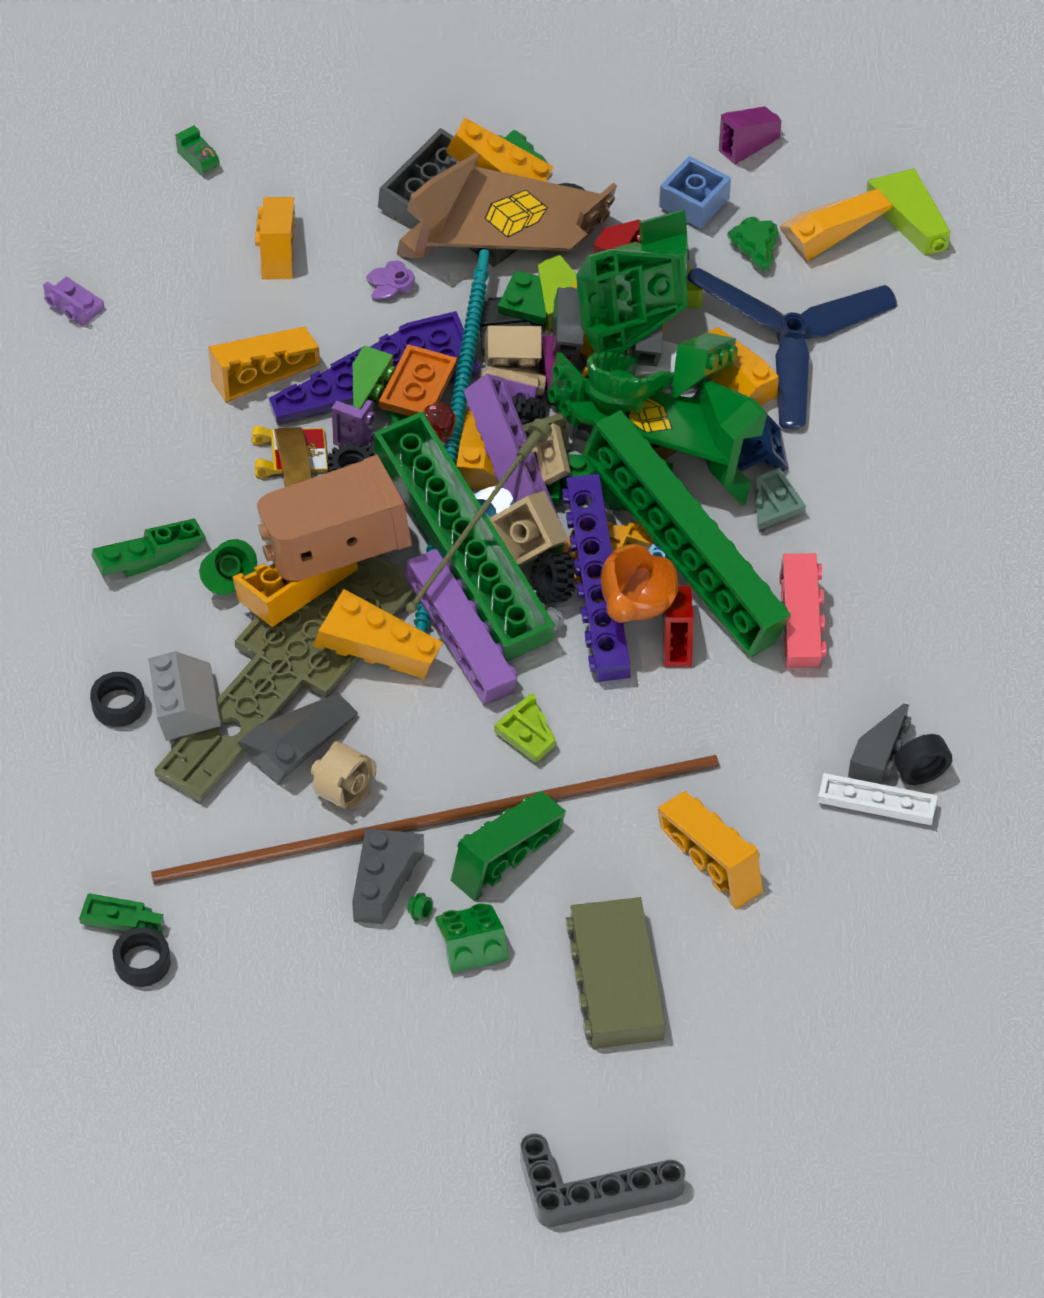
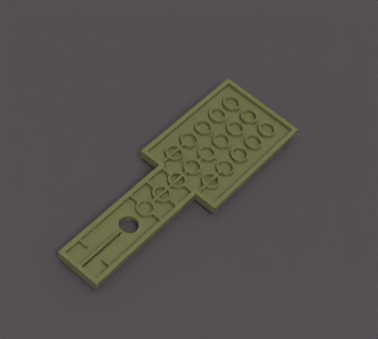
[154,555,416,802]

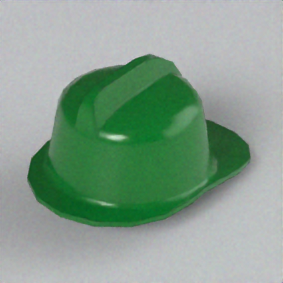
[199,539,258,595]

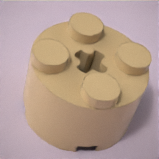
[311,741,377,809]

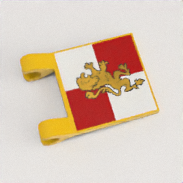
[251,426,328,478]

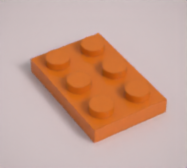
[379,345,457,422]

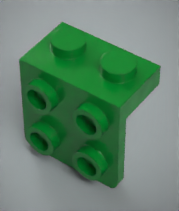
[435,903,509,973]

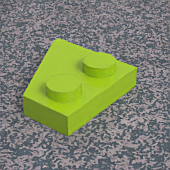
[494,692,556,763]

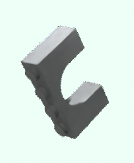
[552,287,663,367]

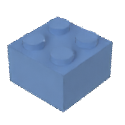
[659,156,731,229]

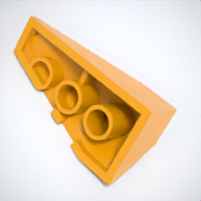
[456,408,499,489]

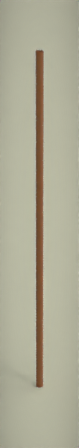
[151,755,718,883]

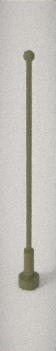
[406,419,552,613]

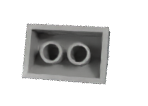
[148,651,221,741]

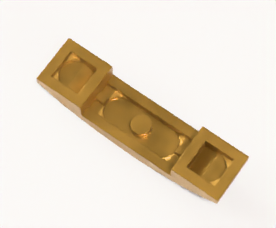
[274,427,312,487]

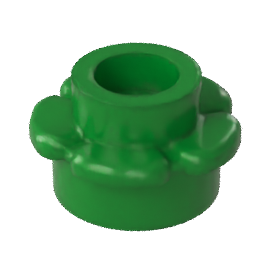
[407,893,433,921]

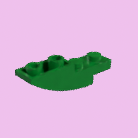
[91,518,206,577]

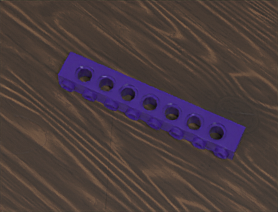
[562,474,631,682]

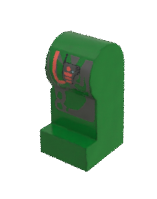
[175,125,220,174]

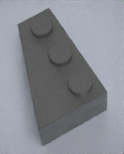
[352,828,424,924]

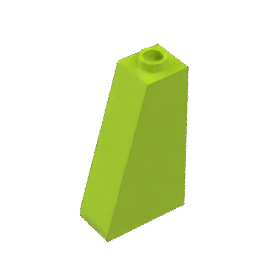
[866,168,951,255]

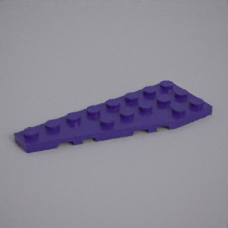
[269,311,480,424]

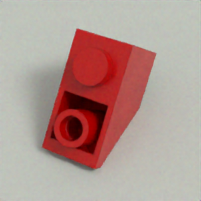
[593,220,641,254]

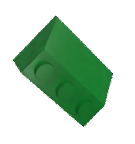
[671,332,738,398]

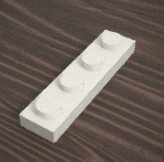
[818,773,938,825]

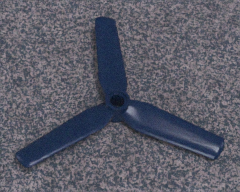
[687,267,897,429]

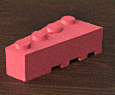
[779,553,826,668]

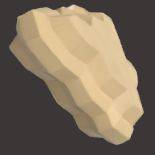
[480,366,546,396]

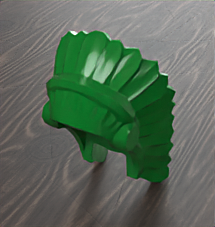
[587,352,674,414]

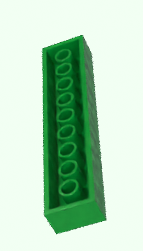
[582,410,791,658]
[374,411,555,662]

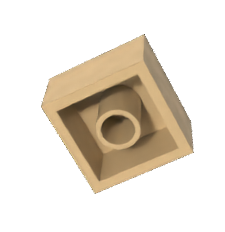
[485,326,541,368]
[489,491,569,566]

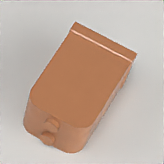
[257,455,412,581]

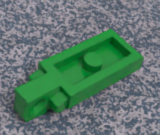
[79,893,165,933]

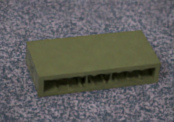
[565,897,665,1049]

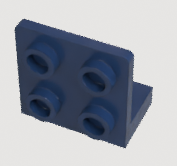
[737,414,788,471]

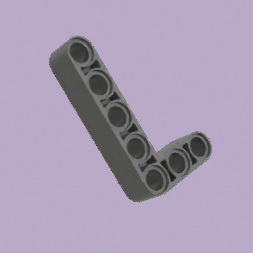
[520,1133,685,1227]

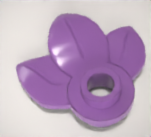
[366,261,415,300]

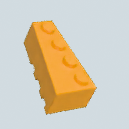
[446,117,554,182]

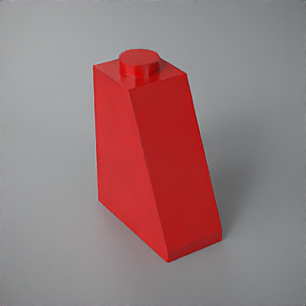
[663,586,694,667]

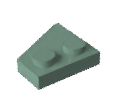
[755,468,806,530]

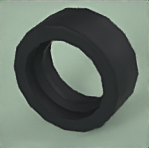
[90,672,145,727]
[894,734,953,785]
[112,927,171,987]

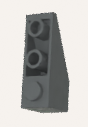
[848,703,912,784]

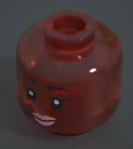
[423,402,457,442]

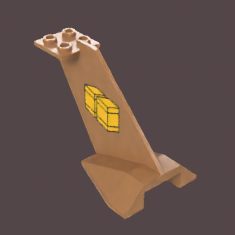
[396,152,617,259]

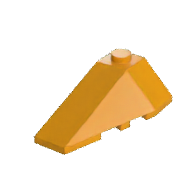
[780,189,893,261]
[703,327,779,405]

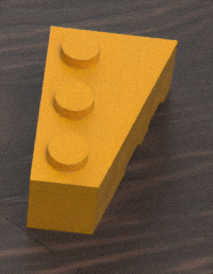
[255,197,295,279]

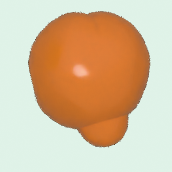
[601,544,678,623]

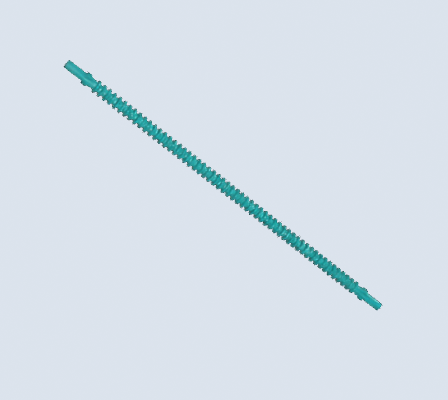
[413,249,490,633]

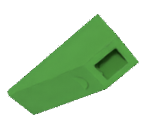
[353,345,395,409]

